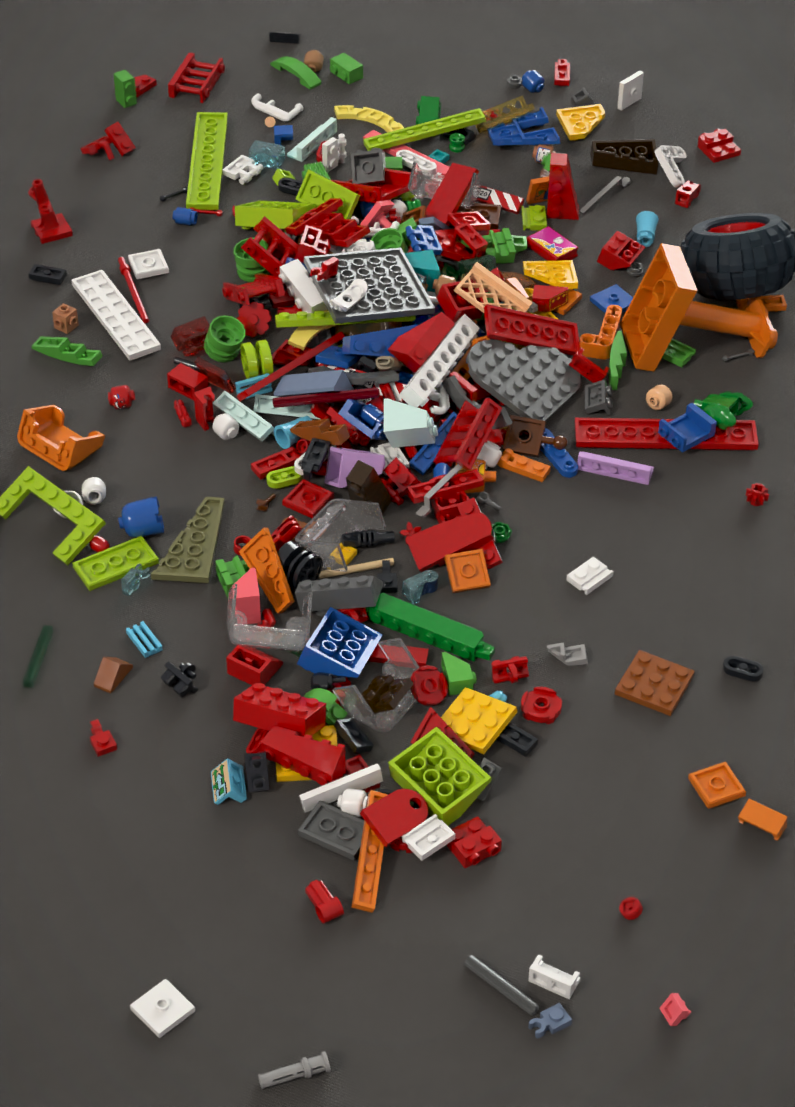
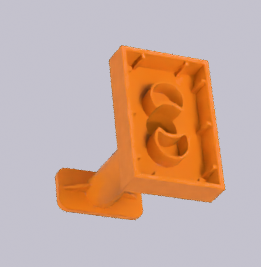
[620,243,778,372]

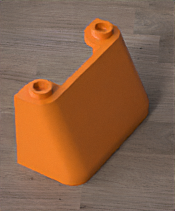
[17,405,105,471]

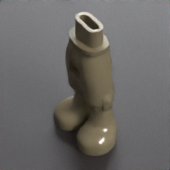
[376,356,412,374]

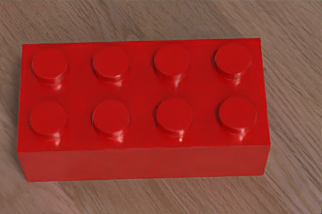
[233,683,326,737]

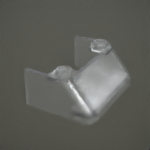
[408,162,482,208]
[295,499,386,572]
[227,584,313,652]
[332,638,420,733]

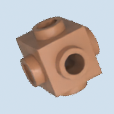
[52,303,79,334]

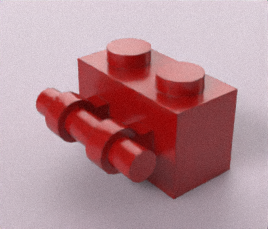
[295,225,331,263]
[380,457,422,505]

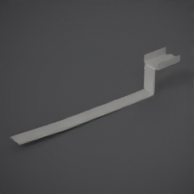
[580,176,631,213]
[416,464,463,518]

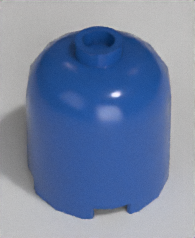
[118,496,165,538]

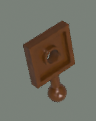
[502,415,567,458]

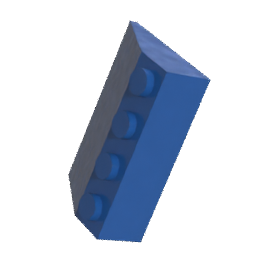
[297,607,383,678]

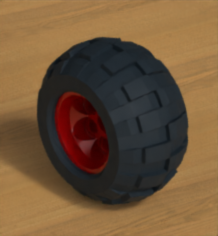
[681,213,795,300]

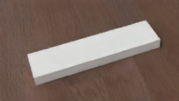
[299,764,383,813]

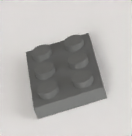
[298,801,364,861]

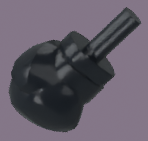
[311,672,346,690]

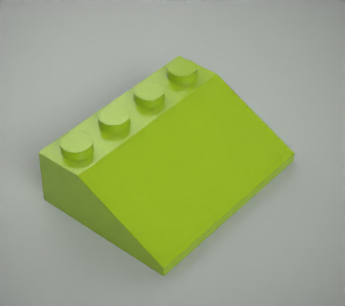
[235,200,316,232]
[388,727,492,826]

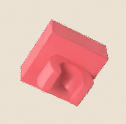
[659,993,691,1026]

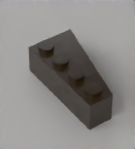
[346,460,392,517]

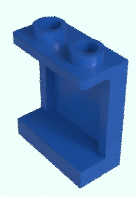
[338,399,387,440]
[658,402,717,453]

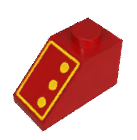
[532,285,568,312]

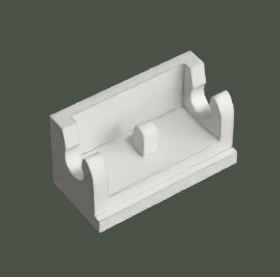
[528,955,580,1000]

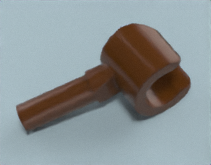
[256,493,276,511]

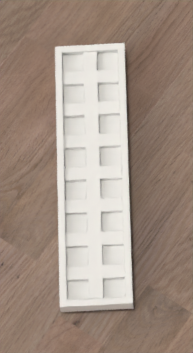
[71,270,161,361]

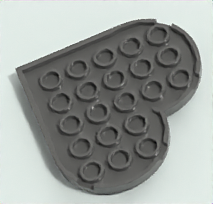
[466,340,581,422]

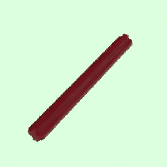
[273,387,380,408]

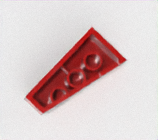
[547,153,579,220]

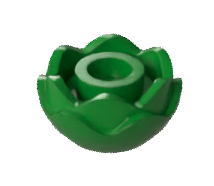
[492,522,512,543]

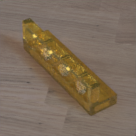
[475,95,535,133]

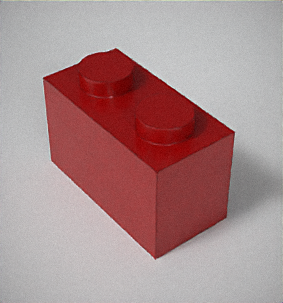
[167,363,209,400]

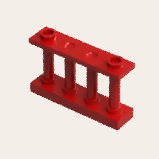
[168,52,225,103]
[241,216,299,287]
[222,273,285,306]
[433,398,502,470]

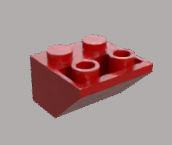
[597,231,645,270]
[226,645,283,685]

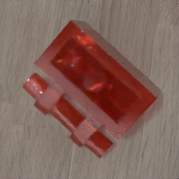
[170,316,210,357]

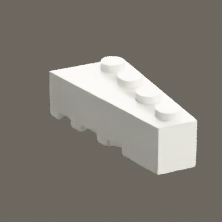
[278,259,327,313]

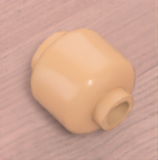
[646,384,672,410]

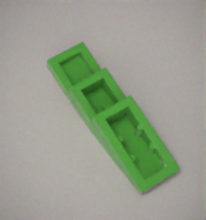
[608,331,627,390]
[31,336,103,366]

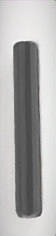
[464,955,539,1016]

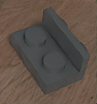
[585,380,613,416]

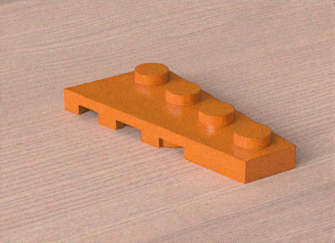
[239,527,295,613]

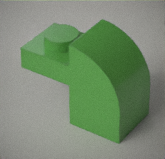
[303,688,347,725]

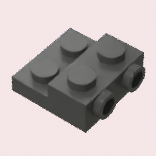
[351,148,386,185]

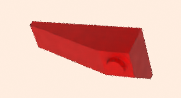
[388,312,455,373]

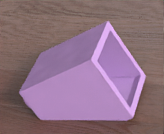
[325,447,385,488]

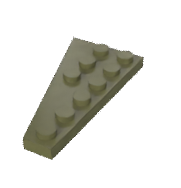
[151,497,225,583]

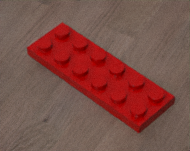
[484,304,580,356]

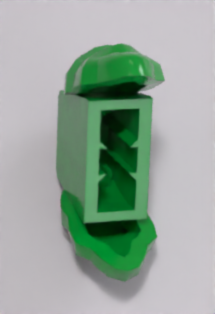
[694,391,753,430]

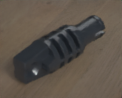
[341,530,395,548]

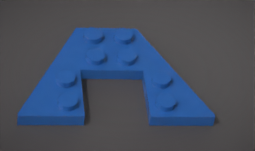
[487,107,561,146]

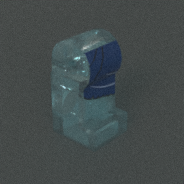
[402,570,438,605]

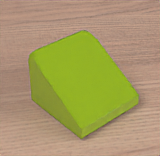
[272,168,296,185]

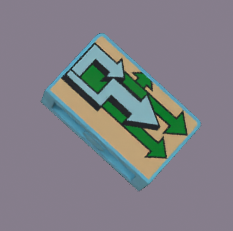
[211,758,247,805]

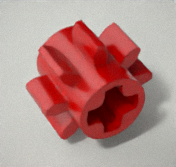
[746,483,769,506]

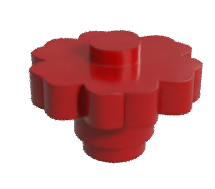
[237,302,272,337]

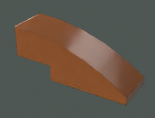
[290,419,350,445]

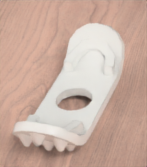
[330,279,368,312]

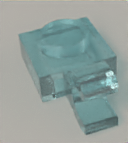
[121,563,150,596]

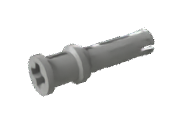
[258,1051,331,1089]

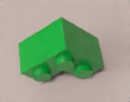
[416,96,441,125]

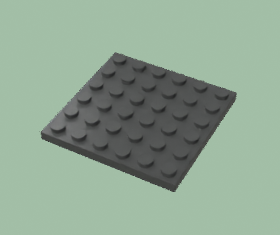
[304,248,435,324]

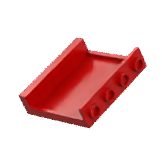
[329,168,415,203]

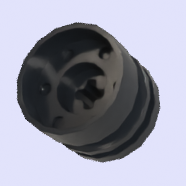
[277,541,323,589]

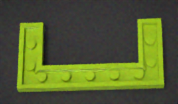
[0,466,106,566]

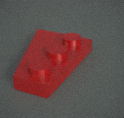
[410,707,474,759]

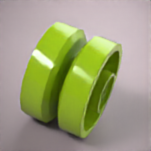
[240,339,273,379]

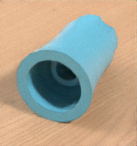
[636,211,659,247]
[274,416,312,449]

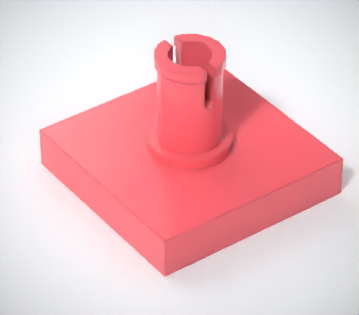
[360,200,395,228]

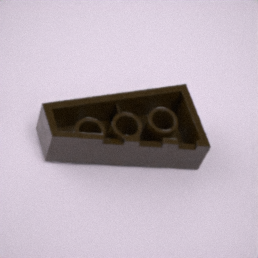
[590,139,659,175]

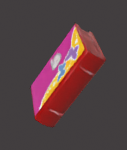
[526,226,578,261]

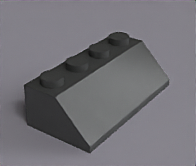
[295,575,383,612]

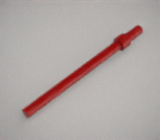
[118,257,149,324]

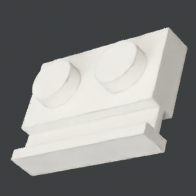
[370,442,409,476]
[566,557,614,595]
[402,814,455,861]

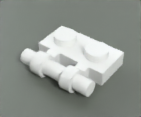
[322,134,347,172]
[222,155,263,185]

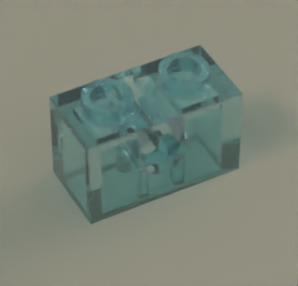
[248,140,285,169]

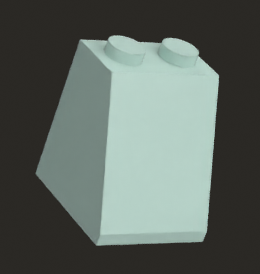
[384,398,438,448]

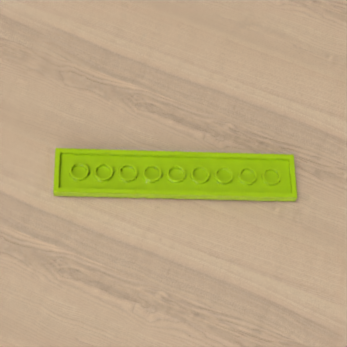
[186,112,228,210]

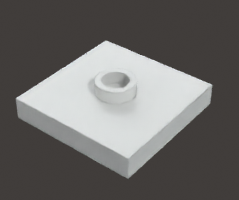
[617,71,644,111]
[128,249,169,279]
[130,979,195,1038]

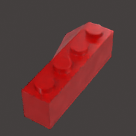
[260,726,346,786]

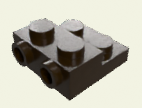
[357,675,413,716]

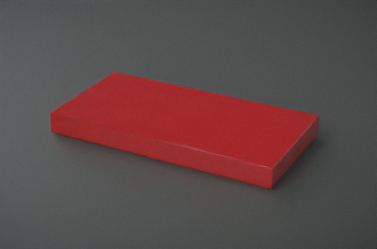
[426,163,479,226]

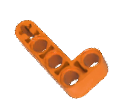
[580,305,622,360]

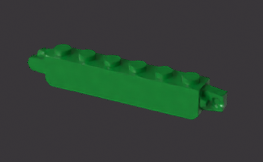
[366,593,495,662]

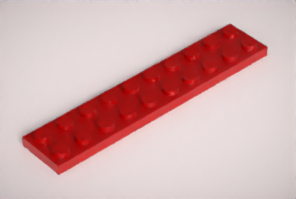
[574,418,759,450]

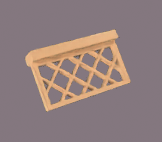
[454,262,533,313]

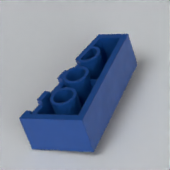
[342,324,418,358]

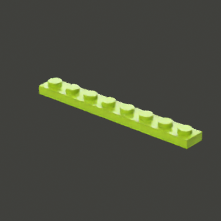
[363,108,486,151]
[275,311,416,328]

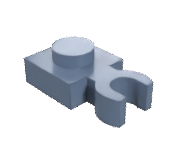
[528,1003,572,1038]

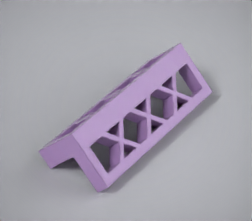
[577,451,654,485]

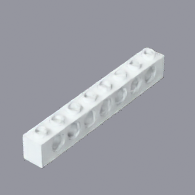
[399,314,480,407]

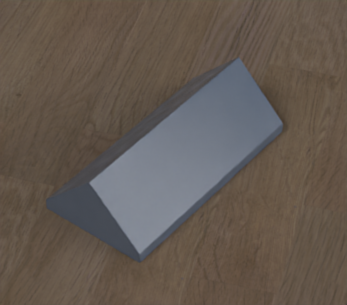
[274,370,354,397]

